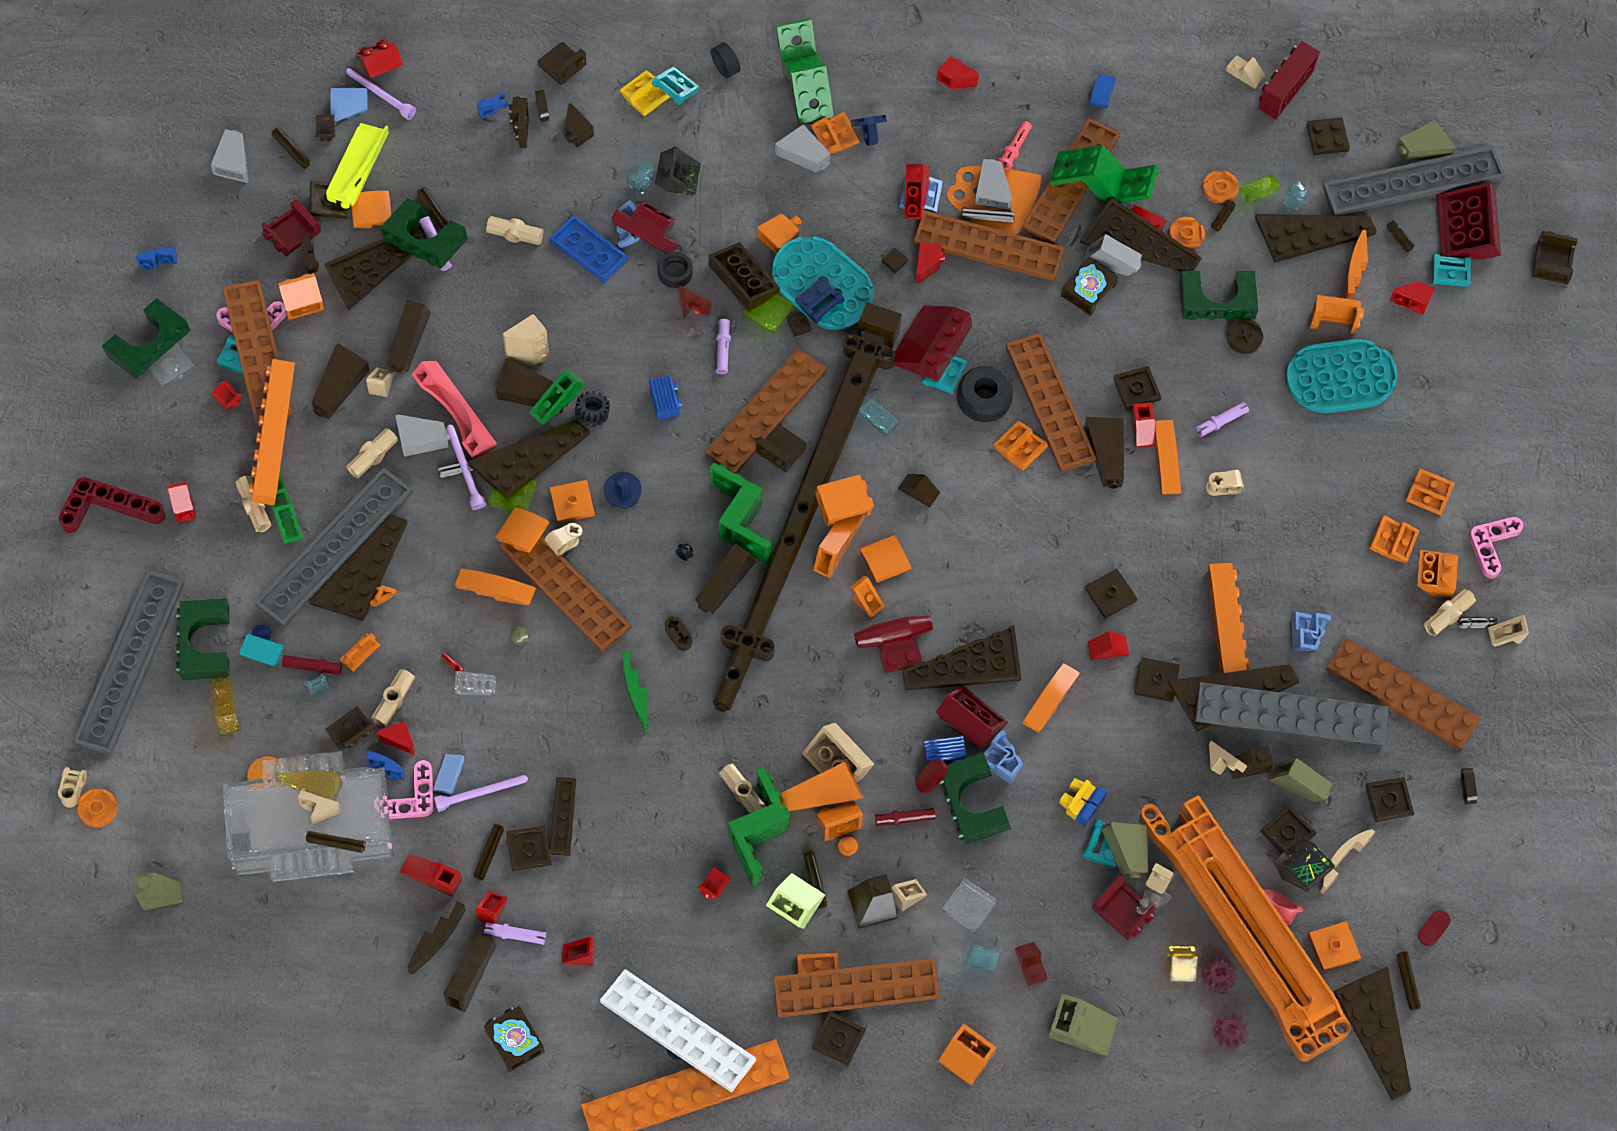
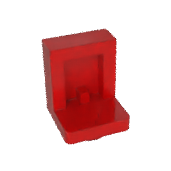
[210,380,242,410]
[698,867,732,899]

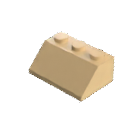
[503,314,549,366]
[802,723,874,783]

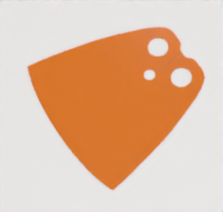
[947,166,1041,235]

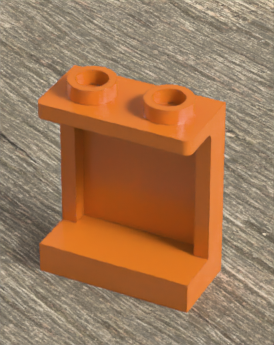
[1310,295,1364,334]
[815,474,874,527]

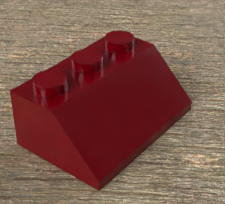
[936,686,1008,749]

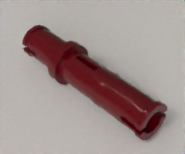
[282,655,342,676]
[875,807,936,827]

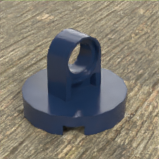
[850,115,887,146]
[604,472,642,509]

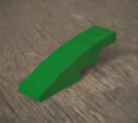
[272,472,303,545]
[622,652,648,731]

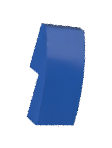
[1090,74,1116,108]
[136,248,178,270]
[366,751,405,780]

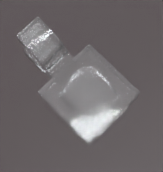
[1136,888,1172,916]

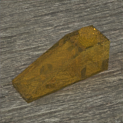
[210,677,240,736]
[275,770,343,801]

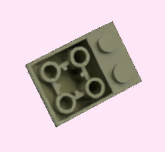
[1048,993,1118,1057]

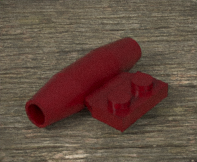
[854,615,933,674]

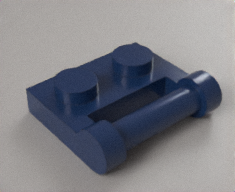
[795,277,845,324]

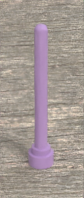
[346,68,416,120]
[447,425,486,510]
[434,775,528,812]

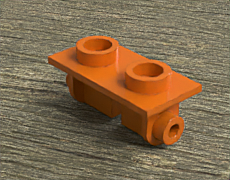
[339,633,381,672]

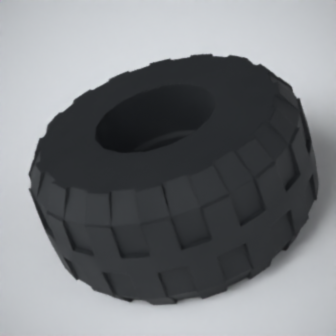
[957,366,1013,423]

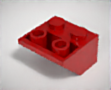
[356,39,403,78]

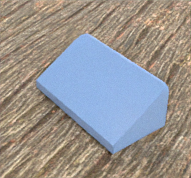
[433,754,464,796]

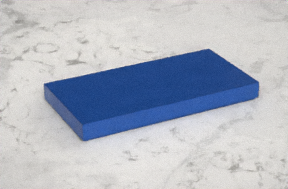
[549,215,628,283]

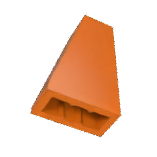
[813,513,865,579]
[780,762,864,811]

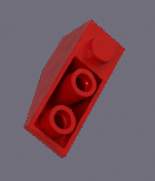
[904,164,930,219]
[399,855,462,897]

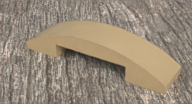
[1320,829,1375,894]

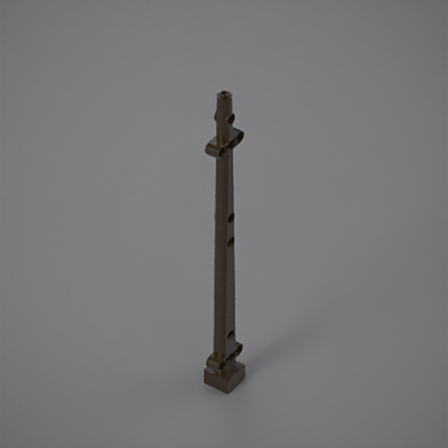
[713,302,902,712]

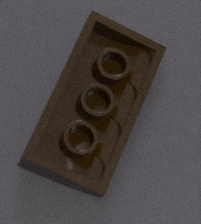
[708,242,780,312]

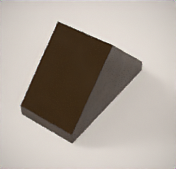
[898,474,940,508]

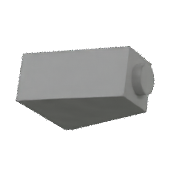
[775,125,830,173]
[211,129,249,183]
[975,159,1012,211]
[1083,234,1142,276]
[395,415,450,457]

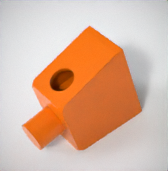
[757,214,802,254]

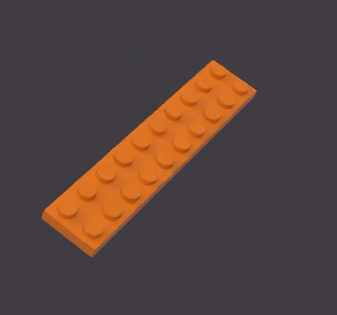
[581,1039,790,1131]

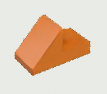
[850,576,885,618]

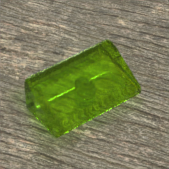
[1239,175,1280,203]

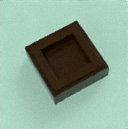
[882,248,908,273]
[787,314,811,337]

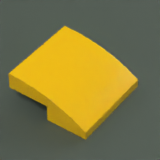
[619,70,670,117]

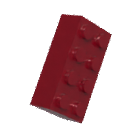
[1258,41,1320,120]

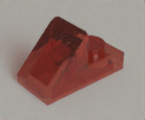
[678,286,712,319]
[1014,942,1047,986]

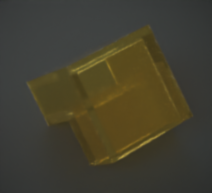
[1168,947,1198,981]

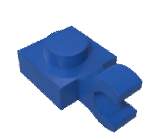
[477,93,509,118]

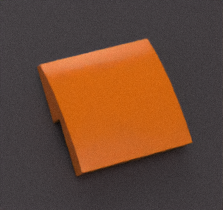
[811,111,860,154]
[351,191,391,229]
[993,421,1048,471]
[1406,468,1455,516]
[495,507,549,553]
[1368,515,1420,563]
[860,535,911,583]
[797,953,839,974]

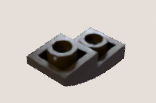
[302,237,319,275]

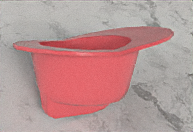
[1263,889,1303,926]

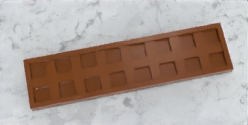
[1022,118,1121,245]
[914,210,1065,282]
[222,280,293,425]
[1006,333,1096,472]
[705,348,827,474]
[499,536,631,652]
[1326,637,1481,751]
[773,958,940,1017]

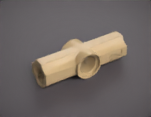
[486,216,544,245]
[346,428,398,479]
[236,476,271,532]
[1423,589,1476,637]
[371,669,415,727]
[719,763,766,814]

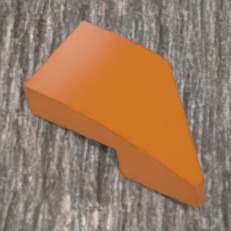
[370,585,397,607]

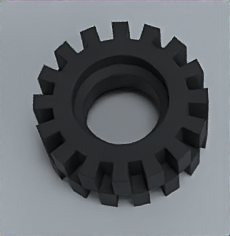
[575,391,610,427]

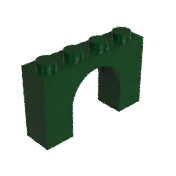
[380,198,468,268]
[1180,271,1258,320]
[102,298,191,379]
[176,598,230,680]
[940,752,1011,845]

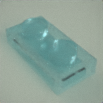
[859,398,899,436]

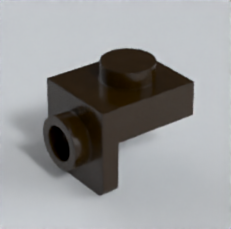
[315,115,335,141]

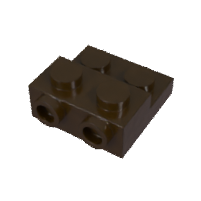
[508,96,529,148]

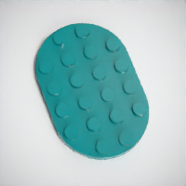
[772,236,874,330]
[1286,339,1398,413]

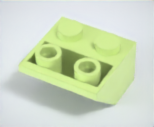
[766,873,825,929]

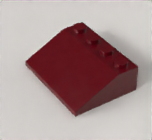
[1437,182,1501,259]
[894,305,973,382]

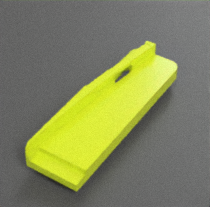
[326,123,389,209]

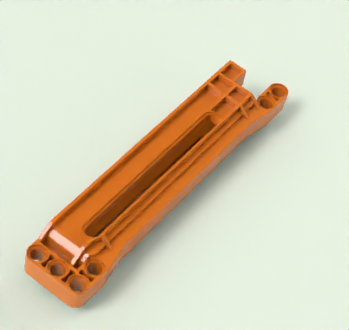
[1139,795,1351,1061]

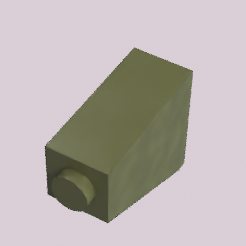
[1396,120,1455,161]
[1268,758,1332,803]
[1102,822,1148,878]
[133,872,184,910]

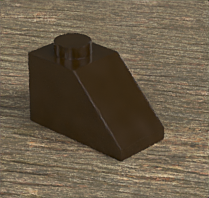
[565,103,594,148]
[1230,746,1274,779]

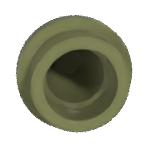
[510,626,529,645]

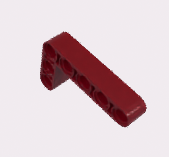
[59,477,166,533]

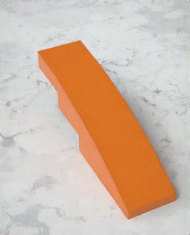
[1345,230,1368,300]
[1155,420,1181,495]
[454,568,536,605]
[1023,663,1080,733]

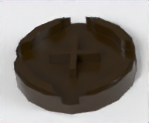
[1226,319,1264,354]

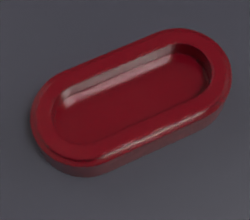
[916,759,947,793]
[1418,910,1451,946]

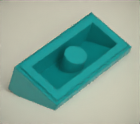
[239,634,284,666]

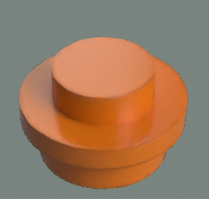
[838,836,858,856]

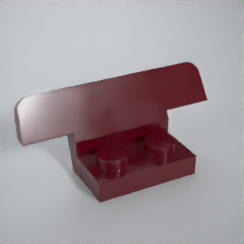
[612,201,679,254]

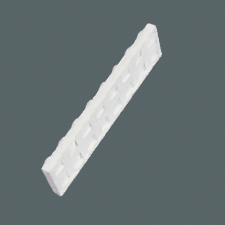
[600,969,756,1093]

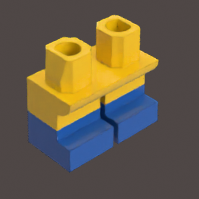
[1059,778,1107,827]

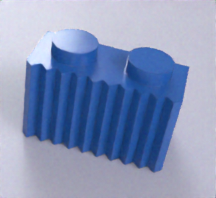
[649,376,682,420]
[923,735,967,766]

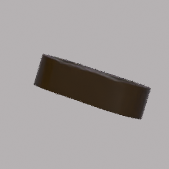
[535,90,550,122]
[665,616,692,651]
[1461,768,1477,804]

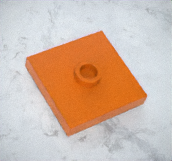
[550,480,595,523]
[1308,921,1361,971]

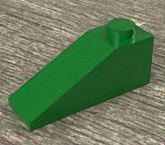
[529,369,586,425]

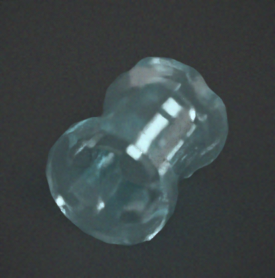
[305,673,330,697]

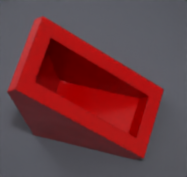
[1088,631,1129,660]
[377,721,416,756]
[475,891,508,924]
[562,936,594,965]

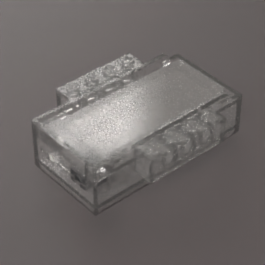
[222,751,395,882]

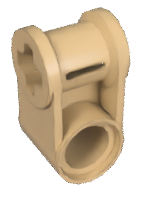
[1206,470,1244,496]
[545,523,583,555]
[58,767,87,808]

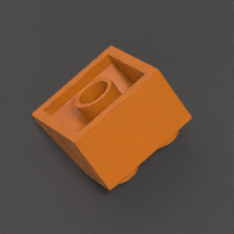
[816,801,863,841]

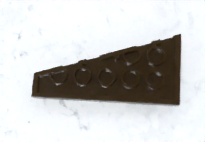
[1080,198,1202,272]
[1255,214,1377,263]
[324,223,427,310]
[468,419,590,500]
[309,515,408,621]
[903,625,1022,691]
[1168,664,1300,732]
[1333,966,1411,1100]

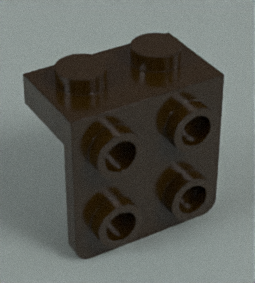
[538,42,587,85]
[756,425,807,472]
[325,706,376,749]

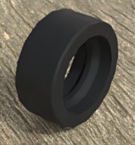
[710,42,741,78]
[658,251,693,288]

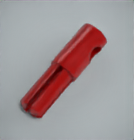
[441,653,464,675]

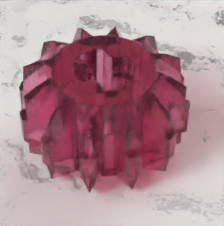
[1202,957,1237,992]
[1213,1014,1248,1049]

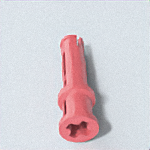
[997,121,1032,170]

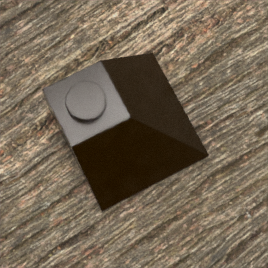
[847,874,897,929]

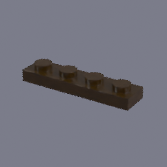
[550,777,577,856]

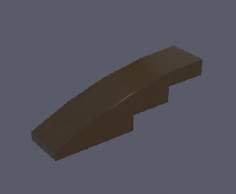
[407,901,466,974]

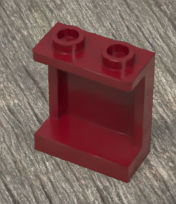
[261,199,321,257]
[1092,875,1156,941]

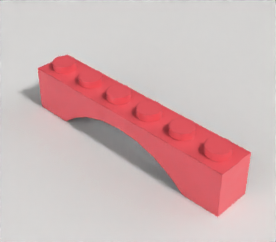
[412,361,497,458]

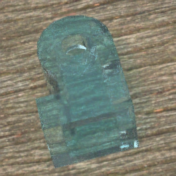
[628,163,654,194]
[1283,181,1310,212]
[967,945,1000,973]

